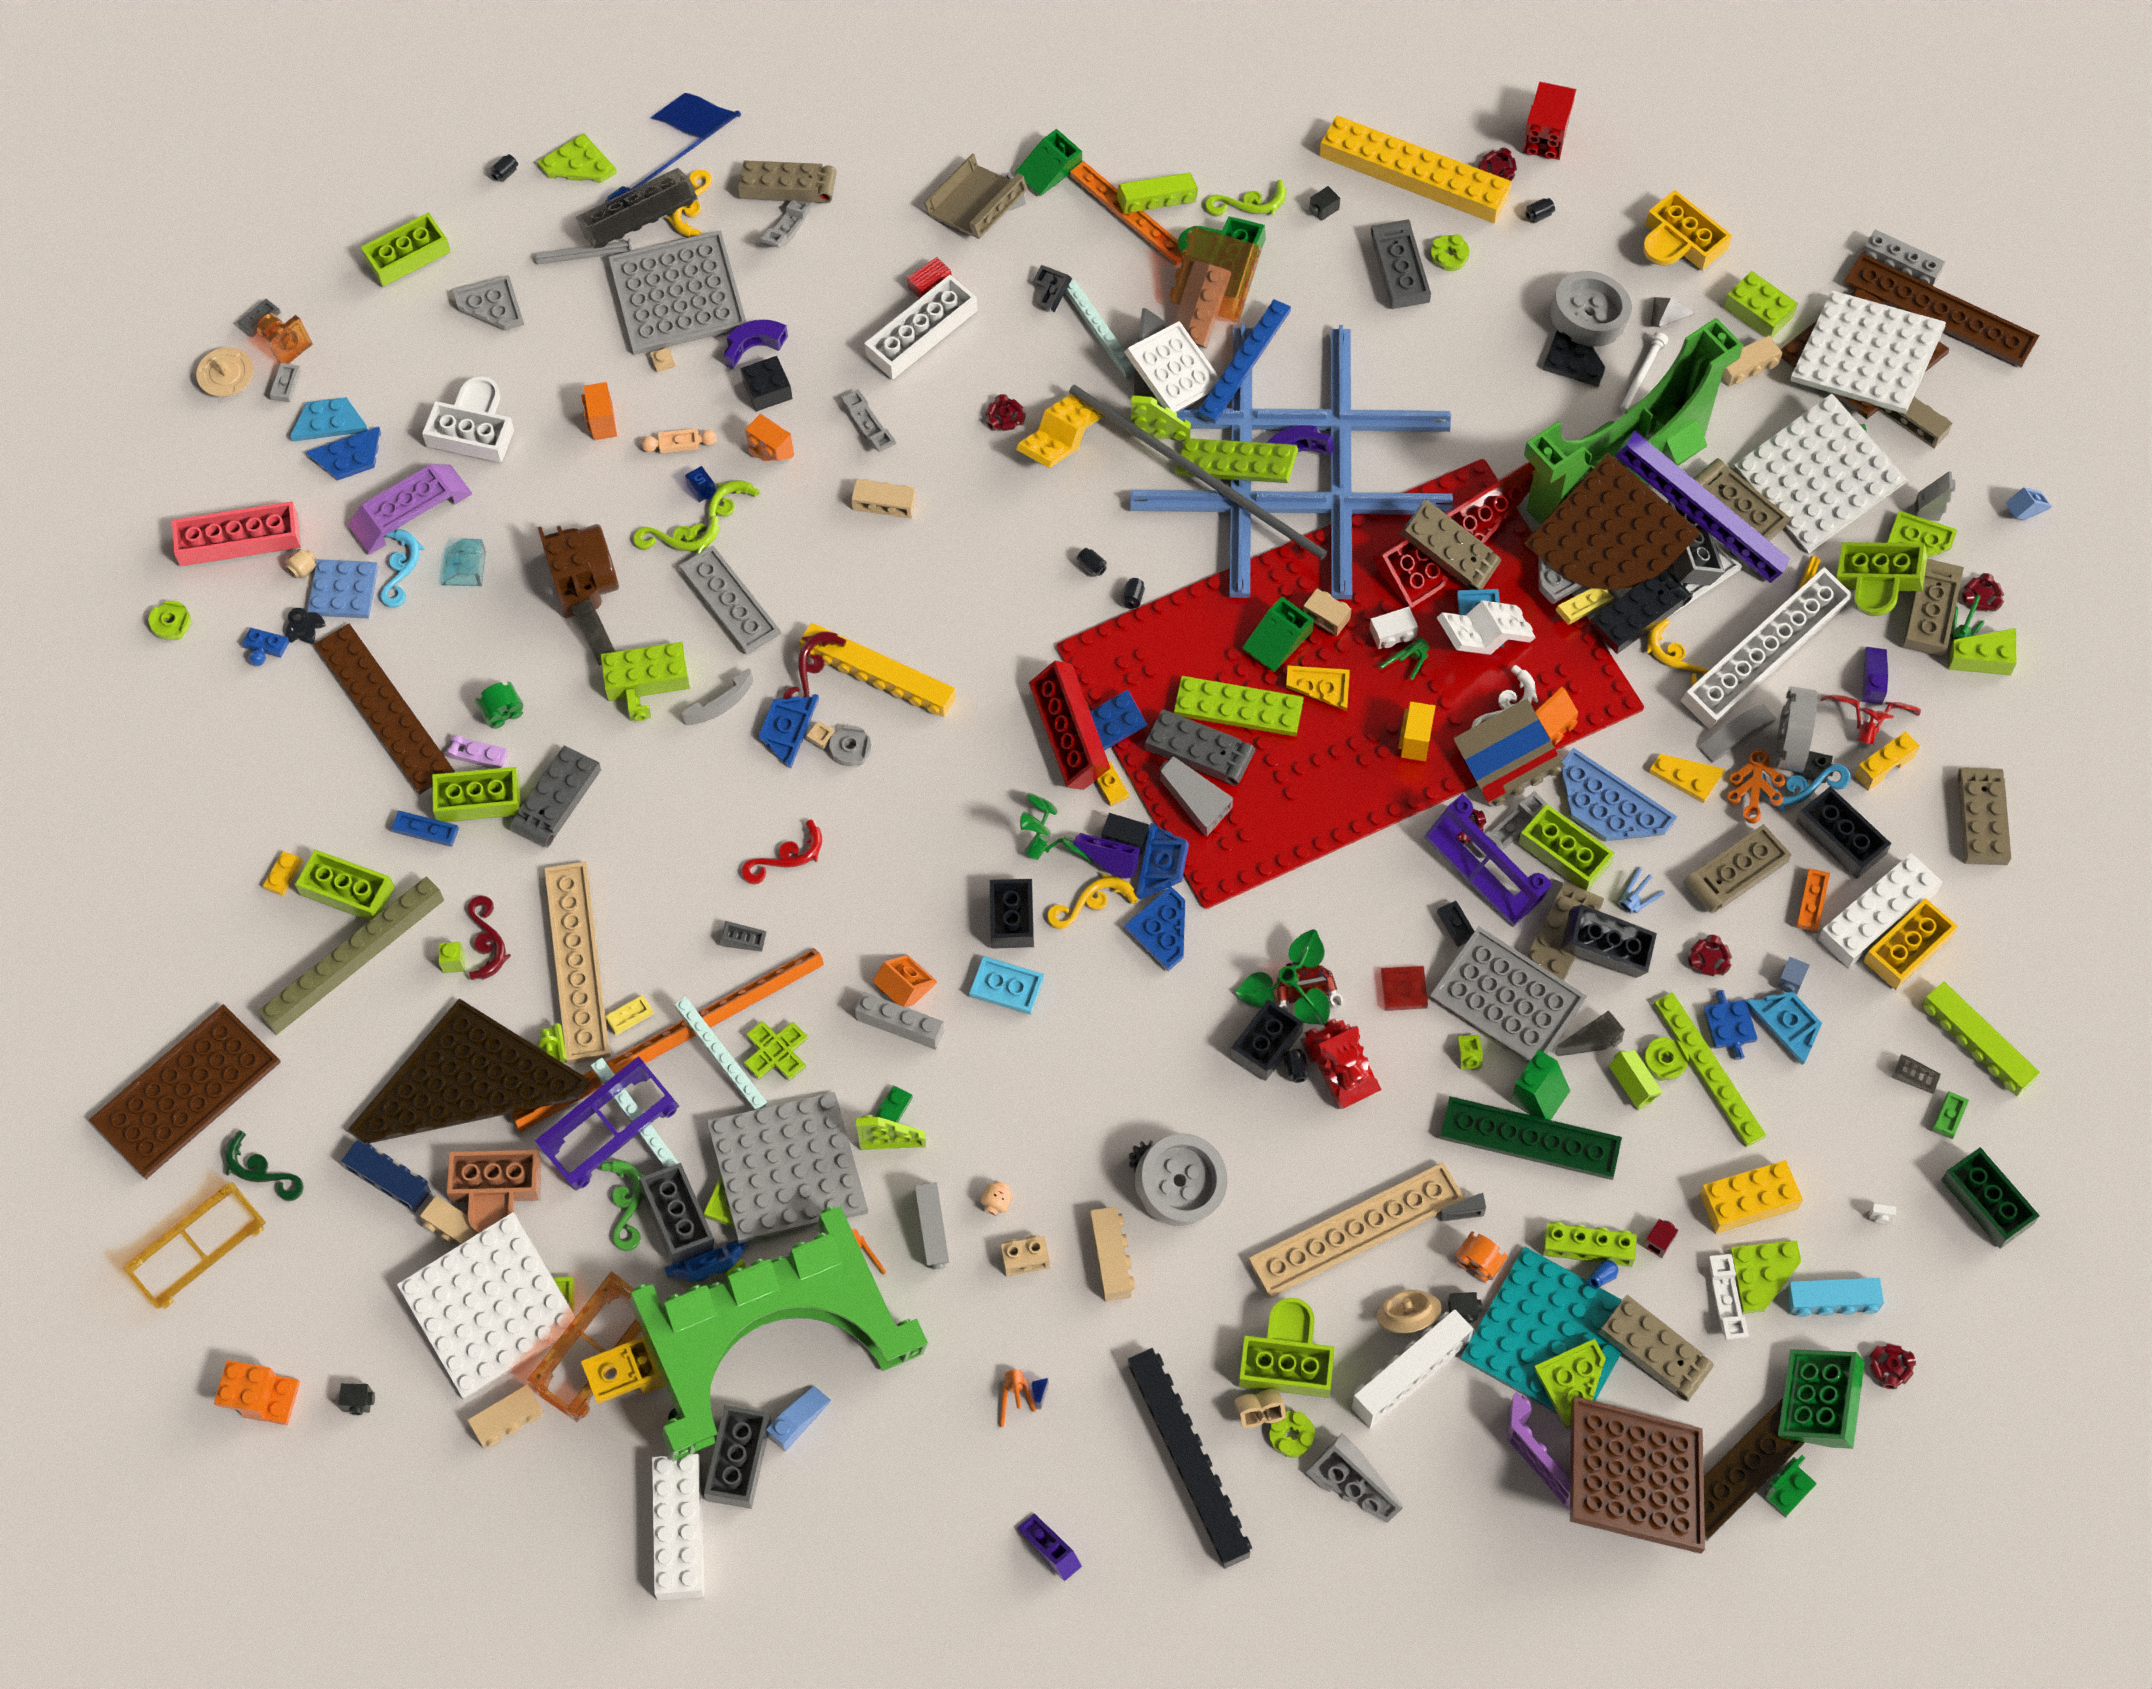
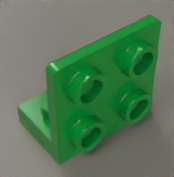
[1764,1455,1817,1518]

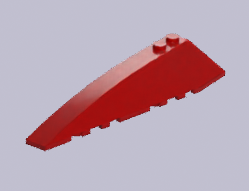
[1372,462,1535,608]

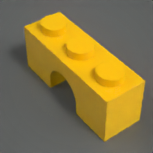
[1854,731,1920,791]

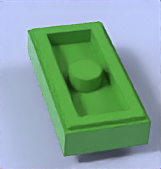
[1932,1091,1969,1139]

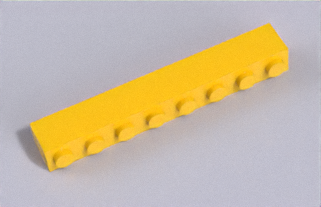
[799,622,956,717]

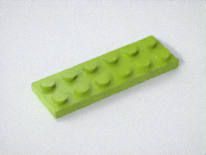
[1175,438,1298,483]
[1174,676,1304,736]

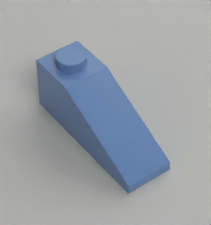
[766,1386,831,1452]

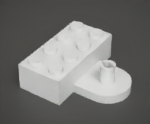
[422,377,514,463]

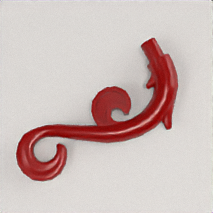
[742,819,822,884]

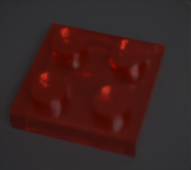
[1380,966,1428,1011]

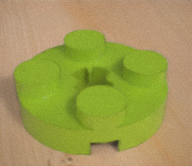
[1430,234,1470,271]
[148,601,191,640]
[1644,1037,1689,1081]
[1269,1411,1315,1458]

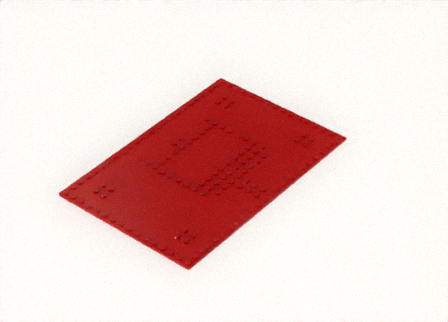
[1057,459,1644,909]

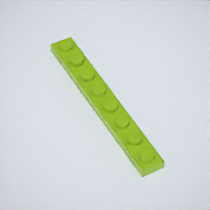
[1653,992,1766,1147]

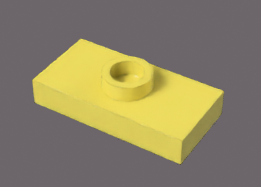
[605,995,654,1036]

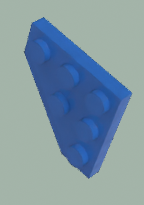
[1124,887,1185,971]

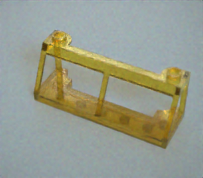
[122,1181,266,1309]

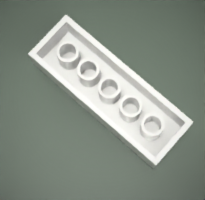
[864,275,978,380]
[1818,853,1942,969]
[1351,1309,1474,1428]
[652,1454,704,1601]

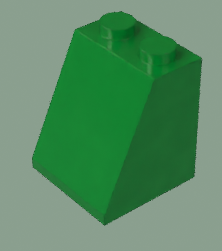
[1510,1049,1570,1120]

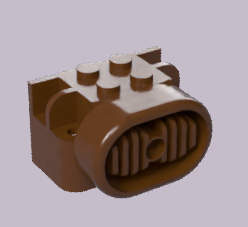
[537,524,619,618]

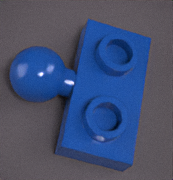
[242,627,289,666]

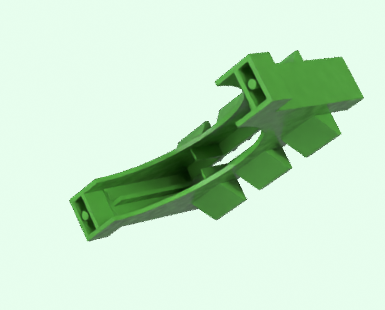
[1524,318,1743,525]
[630,1206,928,1462]

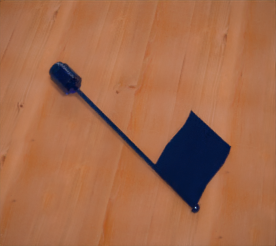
[605,93,741,213]

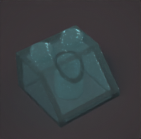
[441,539,486,586]

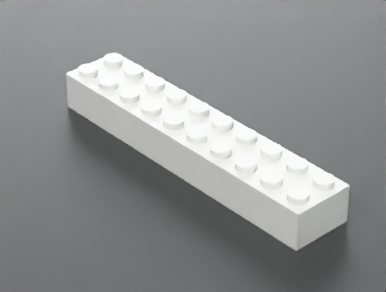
[1680,567,1854,730]

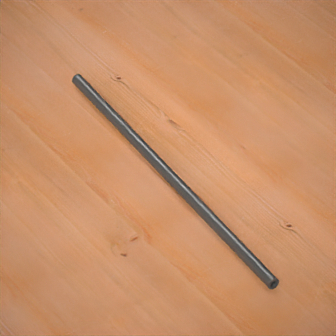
[1069,384,1327,560]

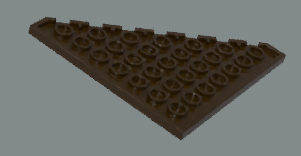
[348,998,590,1143]

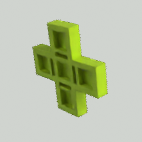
[744,1020,808,1081]

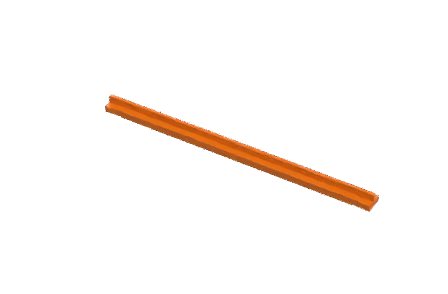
[511,948,824,1132]

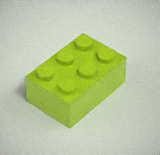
[1724,270,1798,338]

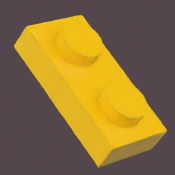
[263,851,303,896]

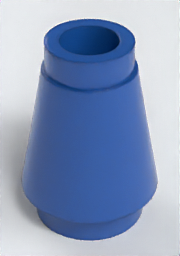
[1588,1260,1619,1289]

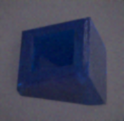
[1031,1378,1049,1409]

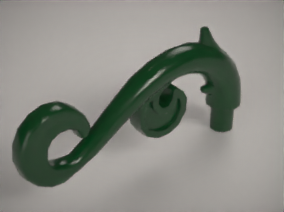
[225,1130,304,1201]

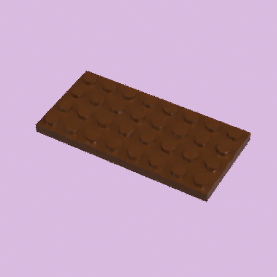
[89,1004,281,1179]

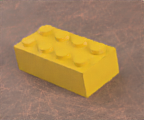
[1863,898,1958,990]
[1699,1160,1803,1234]

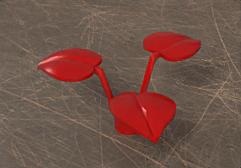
[1821,695,1921,744]

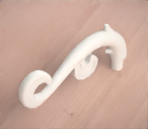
[1472,665,1538,728]

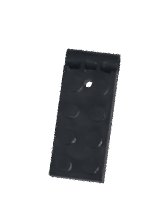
[1590,569,1693,654]

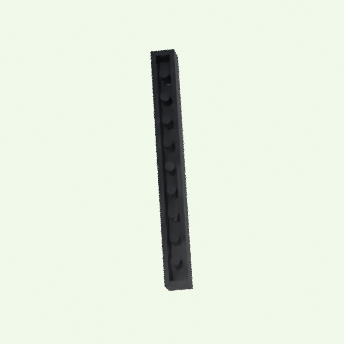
[1128,1348,1252,1569]

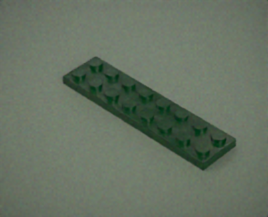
[1440,1096,1622,1180]

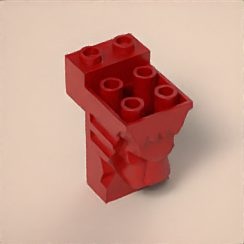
[1523,81,1577,160]
[1300,1018,1382,1109]

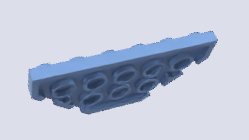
[1562,748,1677,841]

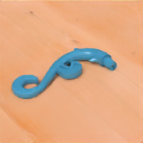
[1760,764,1851,812]

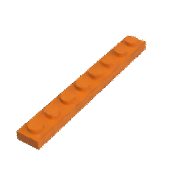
[1070,161,1185,266]

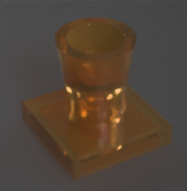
[257,313,313,365]

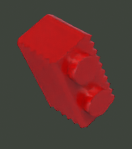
[907,257,952,299]

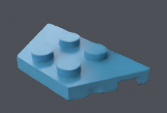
[291,397,368,442]
[1747,992,1822,1065]

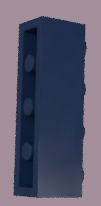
[341,1140,431,1212]

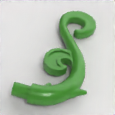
[602,1160,646,1251]

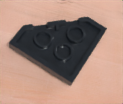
[1543,330,1606,387]

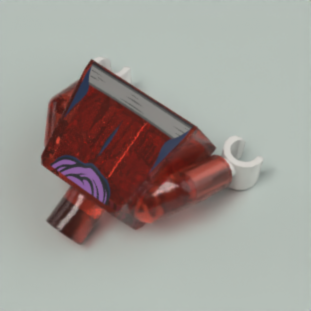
[1276,962,1343,1013]

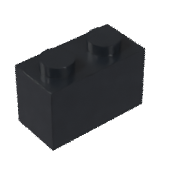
[1101,812,1149,855]

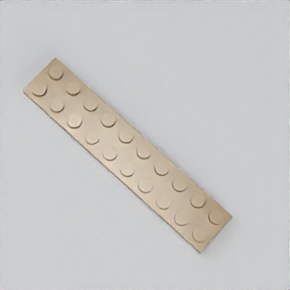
[544,862,611,1064]
[1248,1162,1465,1299]

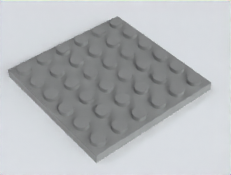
[608,230,747,355]
[707,1092,868,1244]

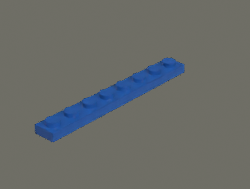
[1197,299,1291,424]

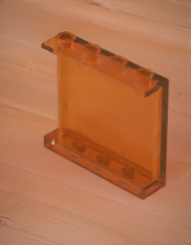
[1169,226,1262,323]

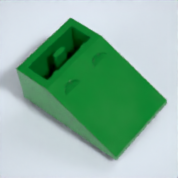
[1015,129,1082,196]
[1242,597,1314,672]

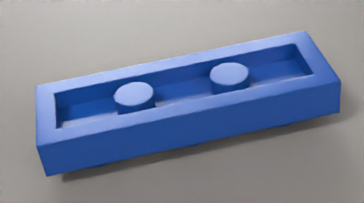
[391,811,459,847]

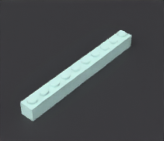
[1065,280,1135,379]
[675,997,767,1110]
[591,1058,679,1169]

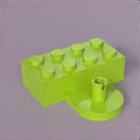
[1837,542,1927,616]
[1239,1298,1335,1398]

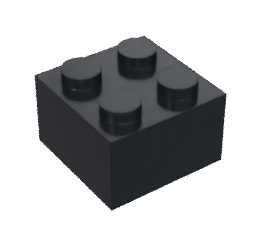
[740,356,793,412]

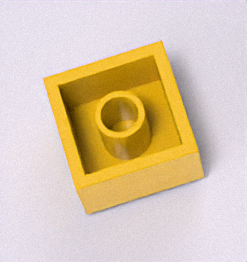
[1398,702,1435,762]

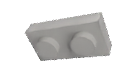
[270,363,301,402]

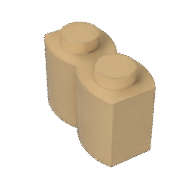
[1234,1389,1286,1428]

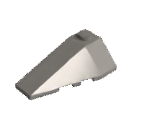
[1306,1433,1403,1523]

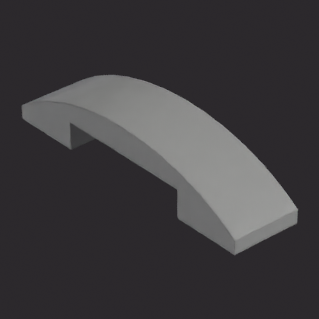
[761,200,812,248]
[841,389,896,452]
[681,668,753,725]
[1699,704,1777,763]
[1473,791,1549,857]

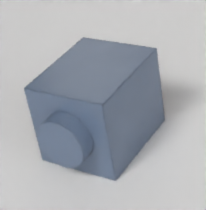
[1777,956,1810,995]

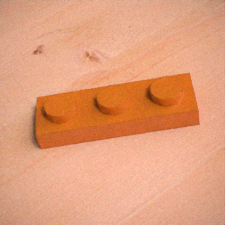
[1796,868,1830,932]

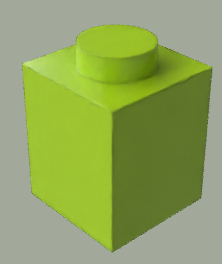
[439,942,465,973]

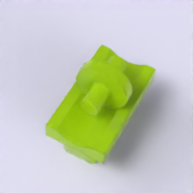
[538,1023,567,1063]

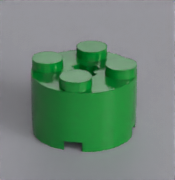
[475,682,524,729]

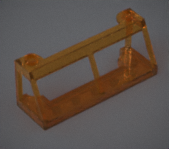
[527,1271,641,1422]

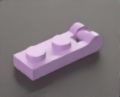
[445,735,508,769]

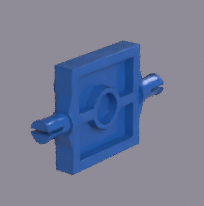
[1703,990,1758,1060]

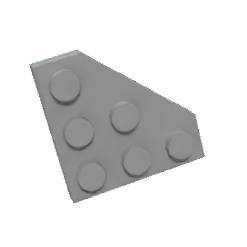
[453,275,524,330]
[1538,556,1583,604]

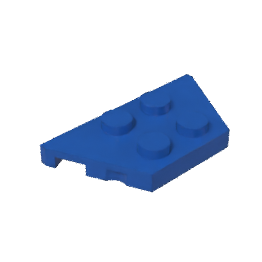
[306,426,381,481]
[759,694,819,768]
[1136,823,1189,899]
[664,1240,748,1282]

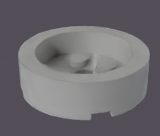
[1549,271,1632,347]
[1775,686,1817,773]
[1135,1134,1227,1226]

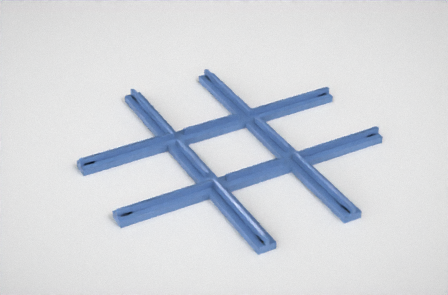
[1130,324,1453,599]

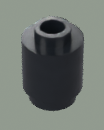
[490,154,518,182]
[1525,198,1555,223]
[1077,548,1107,577]
[1121,578,1145,609]
[1284,1049,1310,1083]

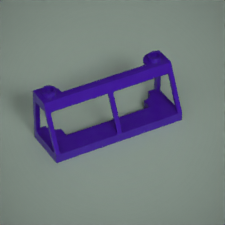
[1424,793,1553,927]
[535,1056,680,1190]

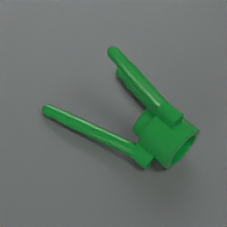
[1950,595,1985,642]
[1379,638,1430,680]

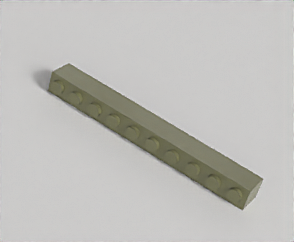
[258,876,444,1035]

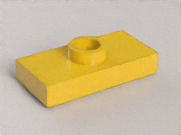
[1096,761,1129,806]

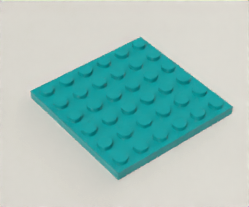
[1460,1246,1622,1414]

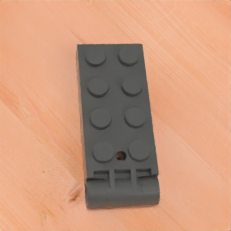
[1370,219,1431,309]
[1145,709,1256,786]
[510,745,601,848]

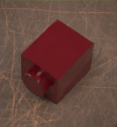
[1643,1218,1679,1258]

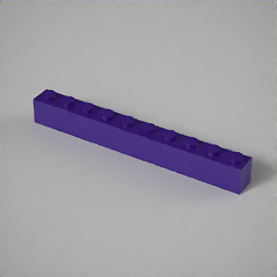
[1615,431,1790,583]

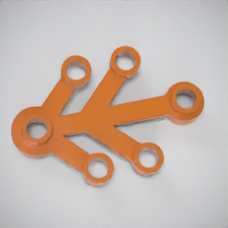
[1727,750,1785,824]

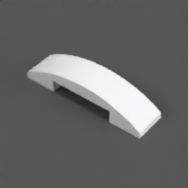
[1709,1254,1749,1340]

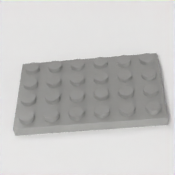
[1430,926,1587,1062]

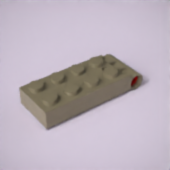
[738,160,837,204]
[1693,458,1790,541]
[1400,499,1501,590]
[1903,559,1964,657]
[1958,767,2011,865]
[1683,824,1792,914]
[1527,881,1604,981]
[1598,1295,1714,1402]

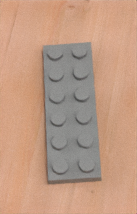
[679,545,781,654]

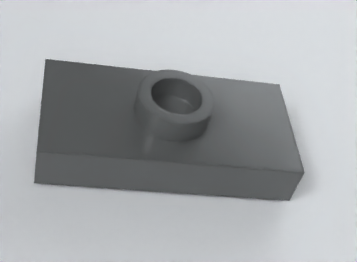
[238,299,281,337]

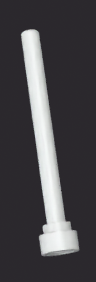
[1620,332,1668,411]

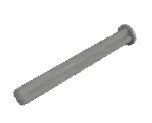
[536,238,632,264]

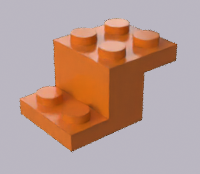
[214,1360,300,1425]

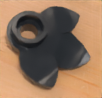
[285,608,326,644]

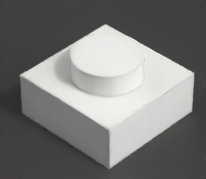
[1869,1204,1896,1224]

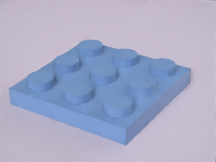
[307,559,378,619]

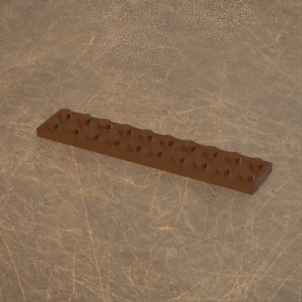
[1843,253,2040,368]
[314,623,455,795]

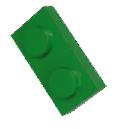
[875,1085,913,1123]

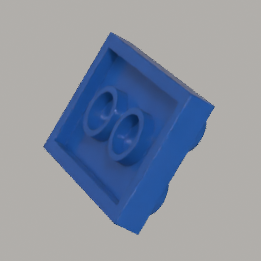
[1090,689,1147,751]

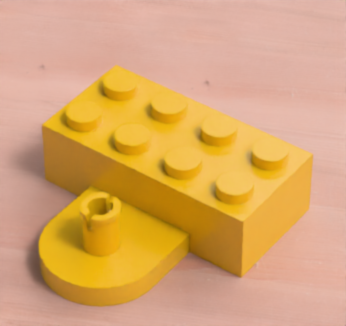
[1643,190,1732,271]

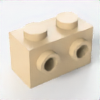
[1303,589,1351,636]
[1001,1235,1050,1277]

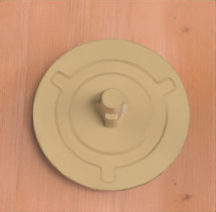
[196,348,254,397]
[1377,1290,1442,1333]

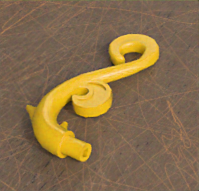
[666,169,712,237]
[1646,618,1709,687]
[1047,873,1138,929]

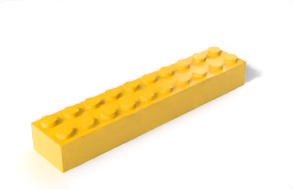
[1320,115,1512,224]

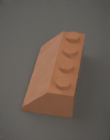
[1173,261,1231,348]

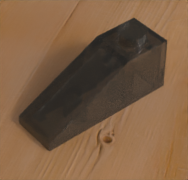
[571,599,615,666]
[1555,1010,1625,1056]

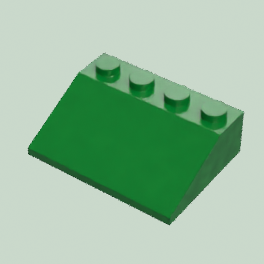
[1778,1349,1865,1449]

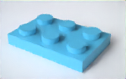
[969,956,1044,1015]

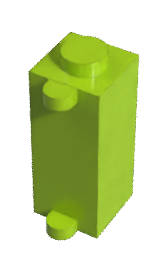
[1608,1050,1663,1110]

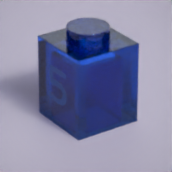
[685,466,716,503]

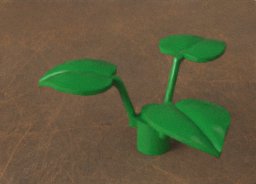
[1020,793,1092,864]
[1235,929,1330,1025]

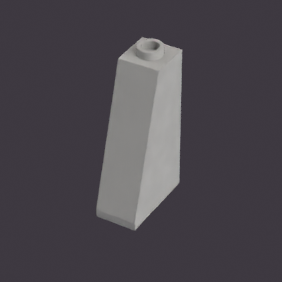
[1160,756,1233,837]
[915,1182,949,1270]

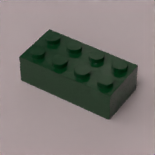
[1941,1147,2040,1249]

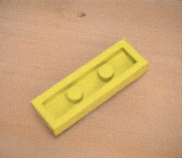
[1556,588,1614,625]

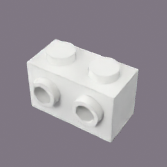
[1369,607,1418,649]

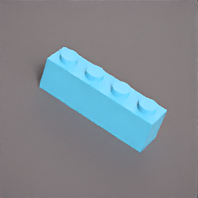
[1786,1278,1884,1317]

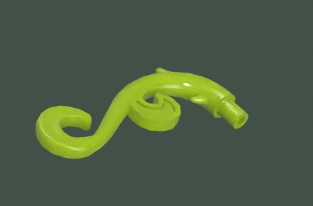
[1205,180,1286,216]
[690,480,760,542]
[633,516,719,554]

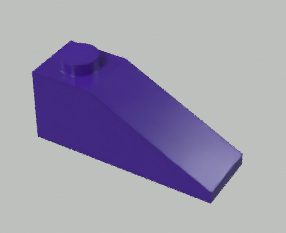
[1861,647,1888,705]
[1073,833,1140,879]
[1017,1513,1082,1582]

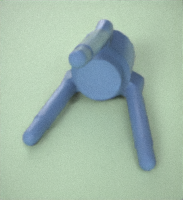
[1619,867,1665,914]

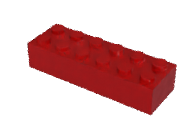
[1029,660,1111,790]

